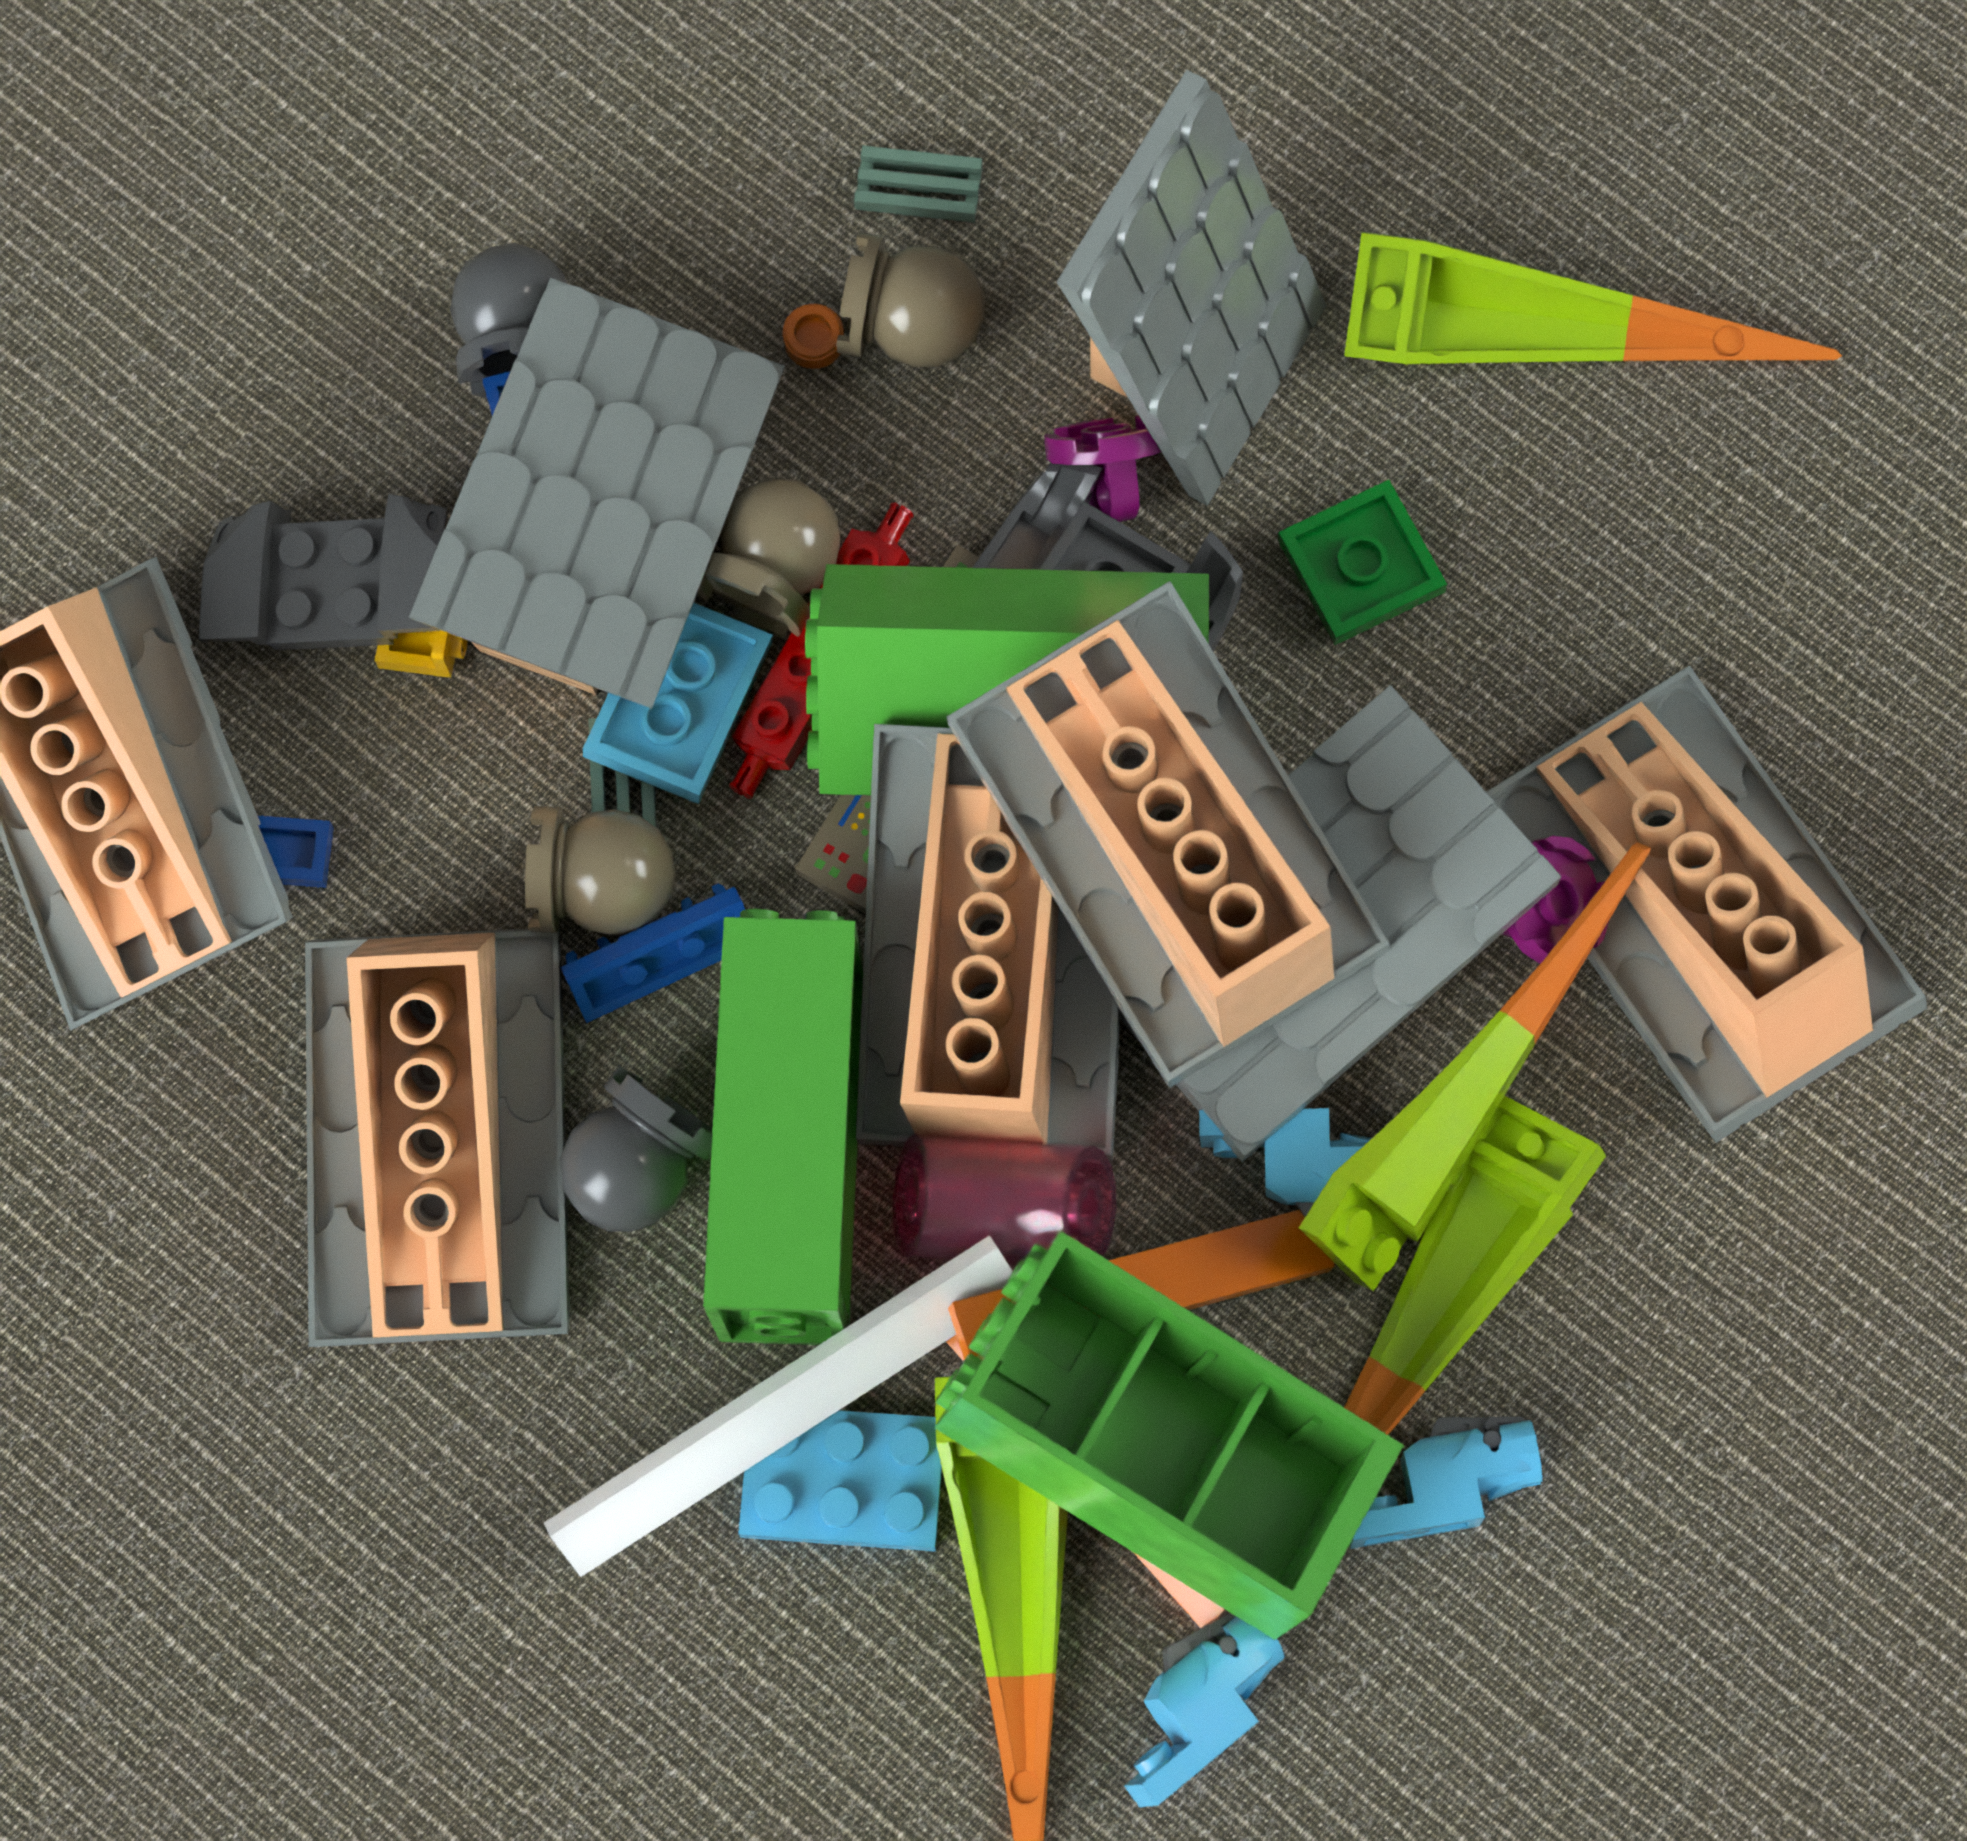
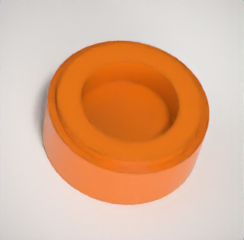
[782,304,844,369]

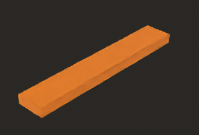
[948,1210,1335,1360]

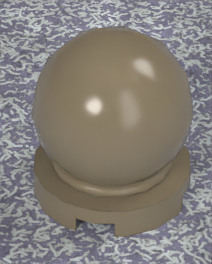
[836,232,985,367]
[698,477,840,638]
[525,806,676,935]

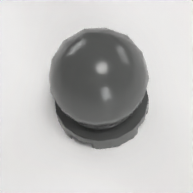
[450,243,567,398]
[560,1065,713,1232]

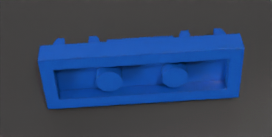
[560,883,745,1023]

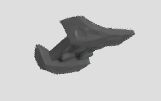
[973,463,1243,652]
[199,494,448,650]

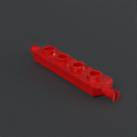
[729,502,914,799]

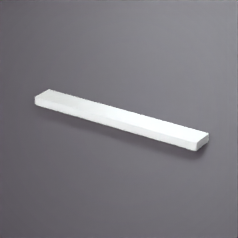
[544,1235,1013,1577]

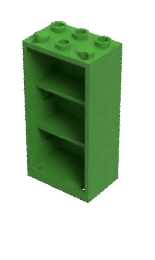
[805,564,1209,795]
[703,909,864,1345]
[934,1231,1404,1640]

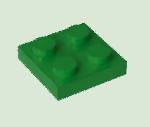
[1277,479,1447,645]

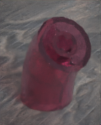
[893,1134,1117,1265]

